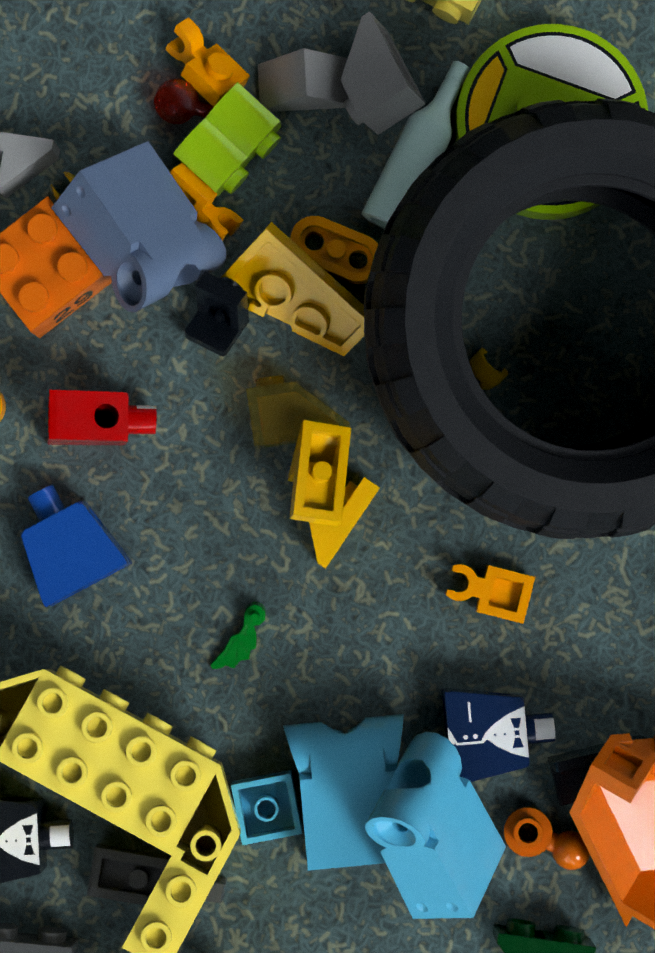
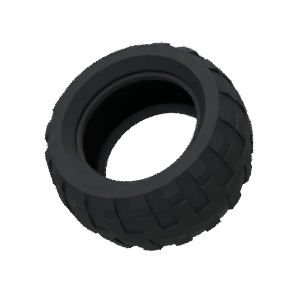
[364,98,655,539]

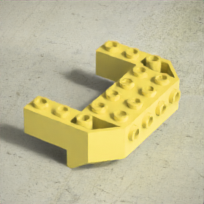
[0,665,241,953]

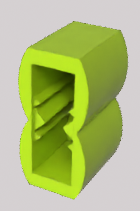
[173,82,281,197]

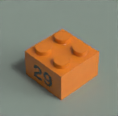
[0,196,112,339]

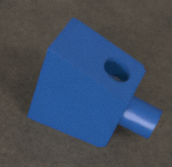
[21,485,132,607]

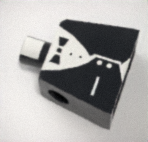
[0,793,74,883]

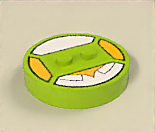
[455,24,648,220]

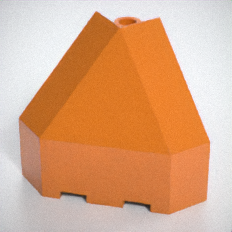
[569,733,655,930]

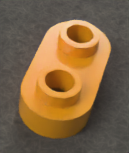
[290,216,378,284]

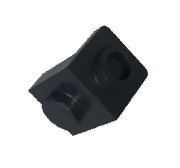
[185,271,249,356]

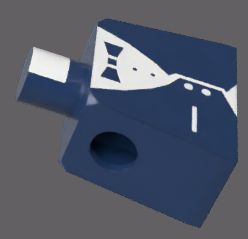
[442,688,555,782]

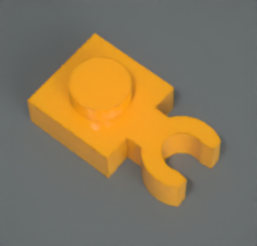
[445,564,535,624]

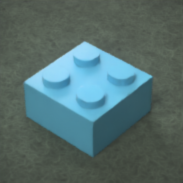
[231,770,303,845]

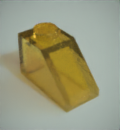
[246,375,350,449]

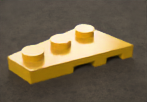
[220,222,365,356]

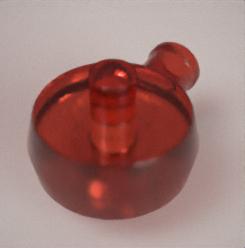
[154,78,213,124]

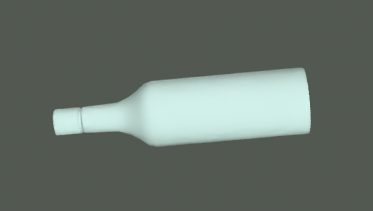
[361,61,470,229]

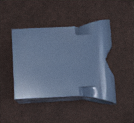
[51,141,226,312]

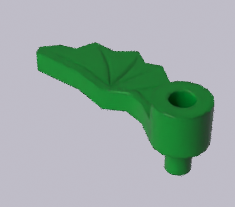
[210,602,266,669]

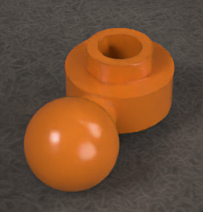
[504,807,590,870]

